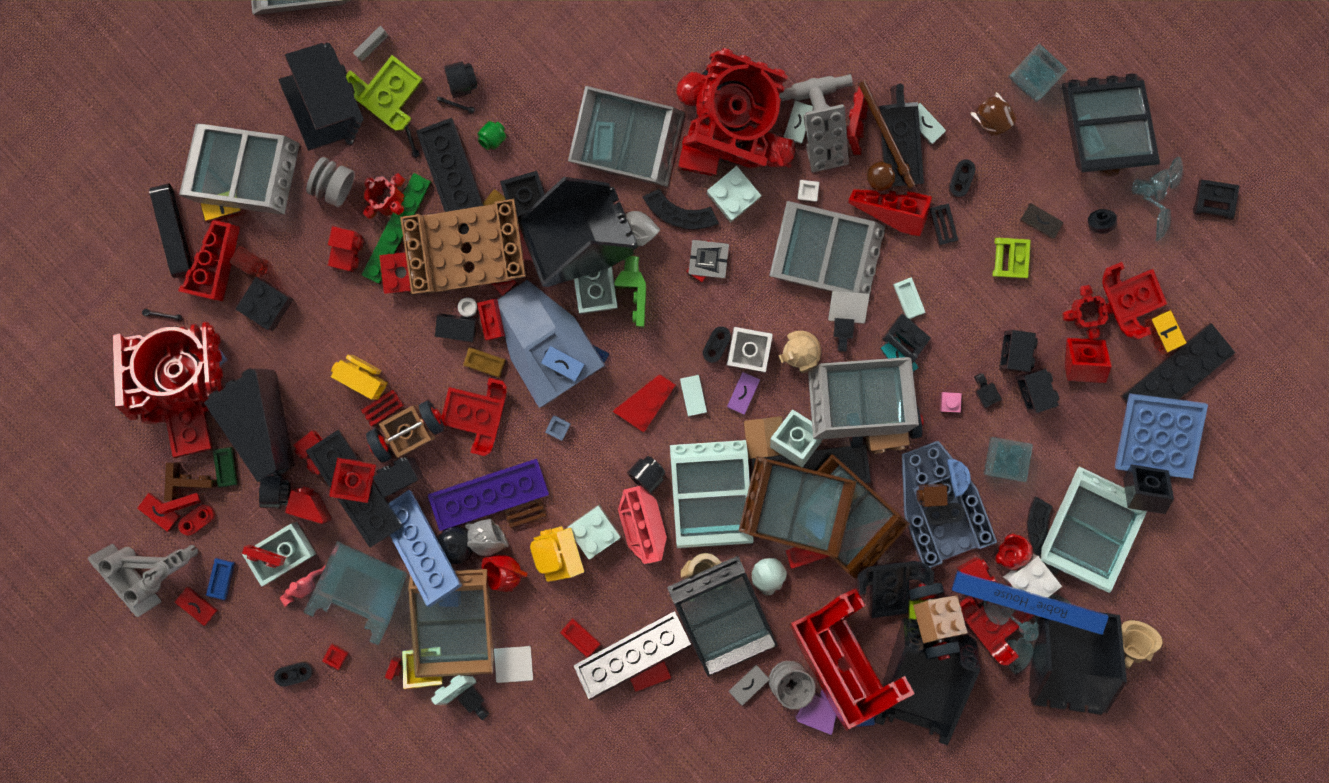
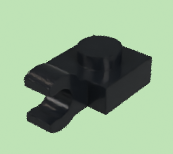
[833,318,854,352]
[974,373,1002,408]
[458,686,490,720]

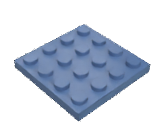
[1115,393,1208,479]

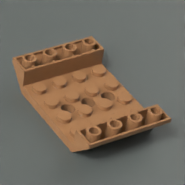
[400,199,526,294]

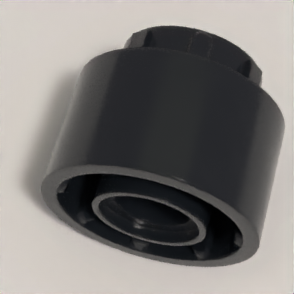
[444,61,478,98]
[627,456,665,494]
[259,475,291,509]

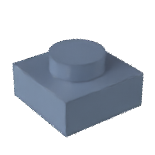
[545,415,571,441]

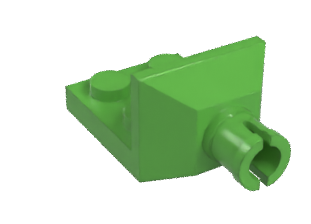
[614,256,646,328]

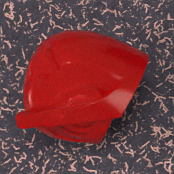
[764,132,795,168]
[481,555,527,592]

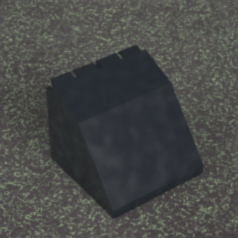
[518,177,639,287]
[1029,612,1127,715]

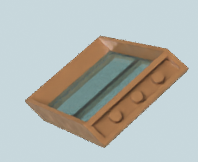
[408,569,494,678]

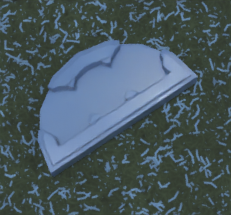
[946,459,971,498]

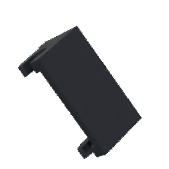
[435,313,478,342]

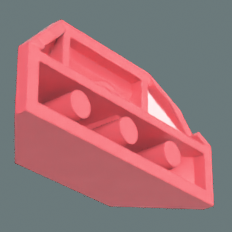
[618,485,667,564]

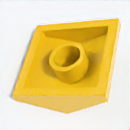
[402,647,443,690]

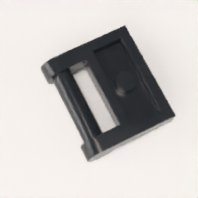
[1193,179,1240,220]
[882,314,931,363]

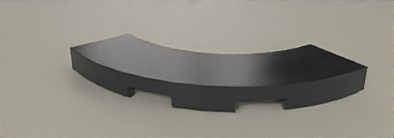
[642,188,719,230]
[1027,496,1060,575]

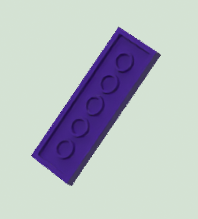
[428,458,549,531]

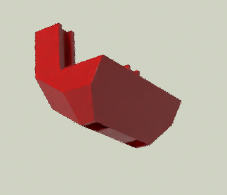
[790,589,915,731]

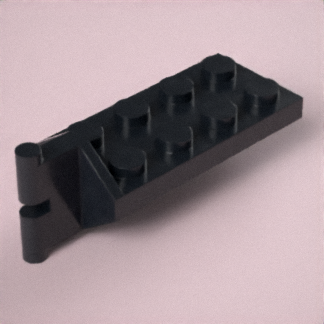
[878,83,924,187]

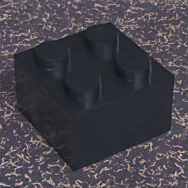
[500,171,545,219]
[235,277,294,331]
[999,330,1038,372]
[1016,369,1059,413]
[373,456,424,498]
[1123,464,1174,514]

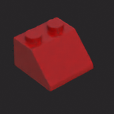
[1065,338,1112,383]
[285,486,332,524]

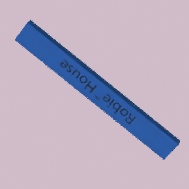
[952,571,1108,635]

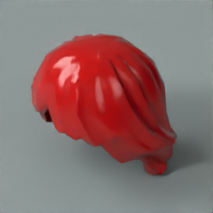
[676,72,706,106]

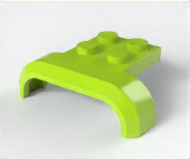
[346,55,423,131]

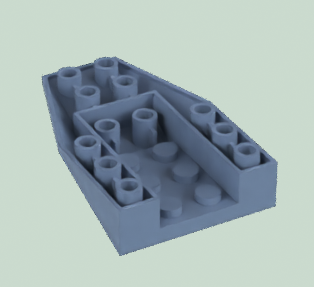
[497,280,606,408]
[902,441,997,568]

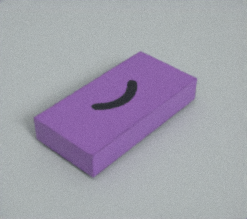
[727,372,760,415]

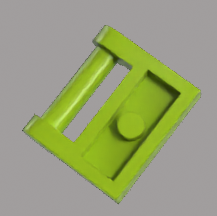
[992,238,1031,279]

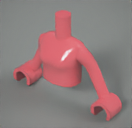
[279,563,335,607]

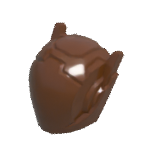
[970,92,1016,136]

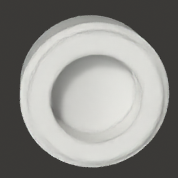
[458,298,478,317]

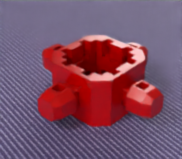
[363,173,405,219]
[1062,285,1113,339]

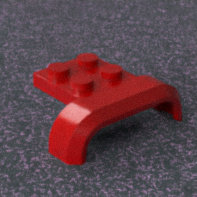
[1102,262,1167,340]
[442,378,507,456]
[140,401,213,458]
[959,585,1034,666]

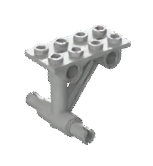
[779,74,853,172]
[88,544,198,617]

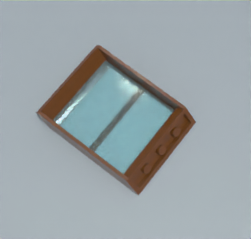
[781,454,910,580]
[738,456,857,558]

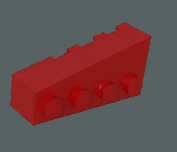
[178,220,240,301]

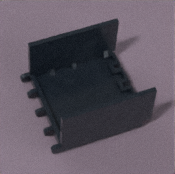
[278,43,363,151]

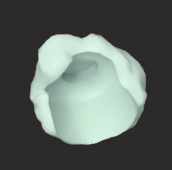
[752,558,787,596]

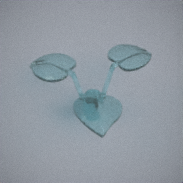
[1132,156,1183,241]
[984,594,1071,675]

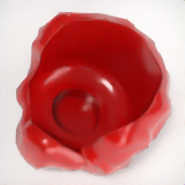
[995,533,1033,570]

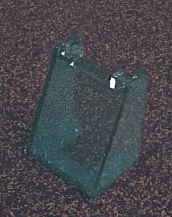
[304,541,407,645]

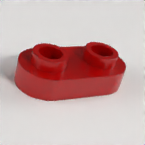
[178,504,215,535]

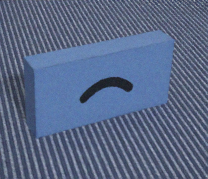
[541,346,585,381]

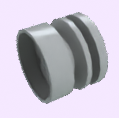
[306,157,355,207]
[769,661,816,709]

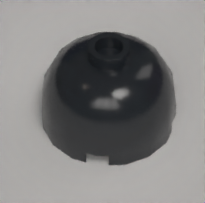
[437,526,473,564]

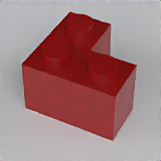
[327,226,364,272]

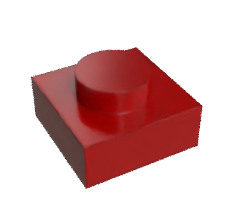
[384,657,403,680]

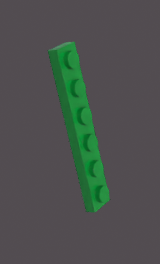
[361,173,432,284]

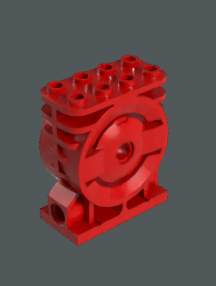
[682,48,788,169]
[113,322,223,420]

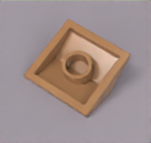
[744,416,782,459]

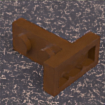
[164,462,217,501]

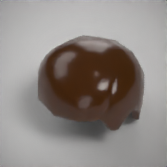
[867,160,895,191]

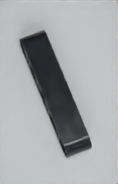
[149,183,193,279]

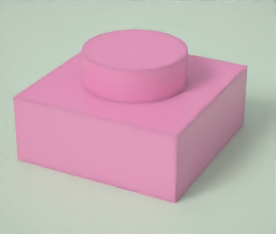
[940,392,962,412]

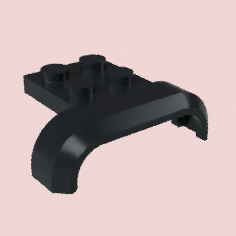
[857,561,934,618]

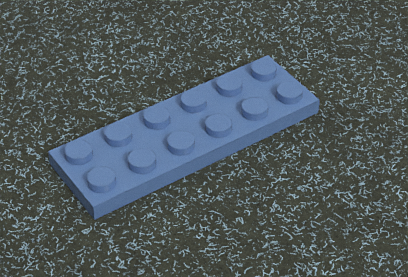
[389,490,462,607]

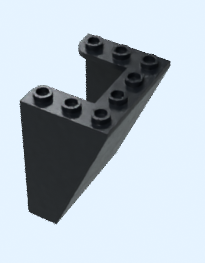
[204,368,295,482]
[874,617,980,745]

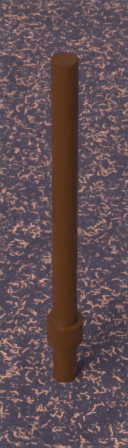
[858,80,916,188]

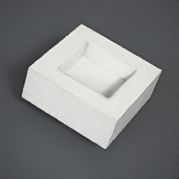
[797,180,819,202]

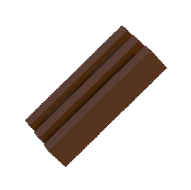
[504,498,546,528]

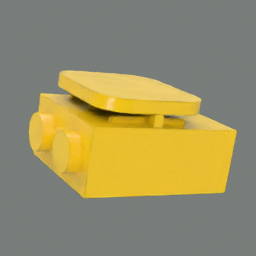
[331,354,388,400]
[530,526,584,582]

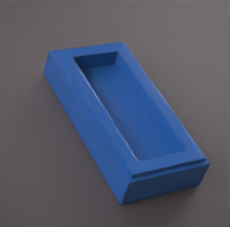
[206,558,235,600]

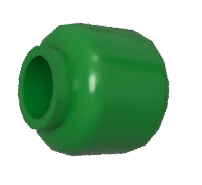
[477,121,506,150]

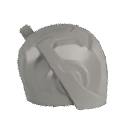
[623,211,660,246]
[466,519,509,556]

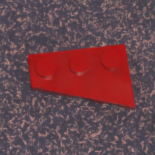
[846,87,868,155]
[612,374,675,432]

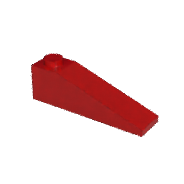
[848,189,932,237]

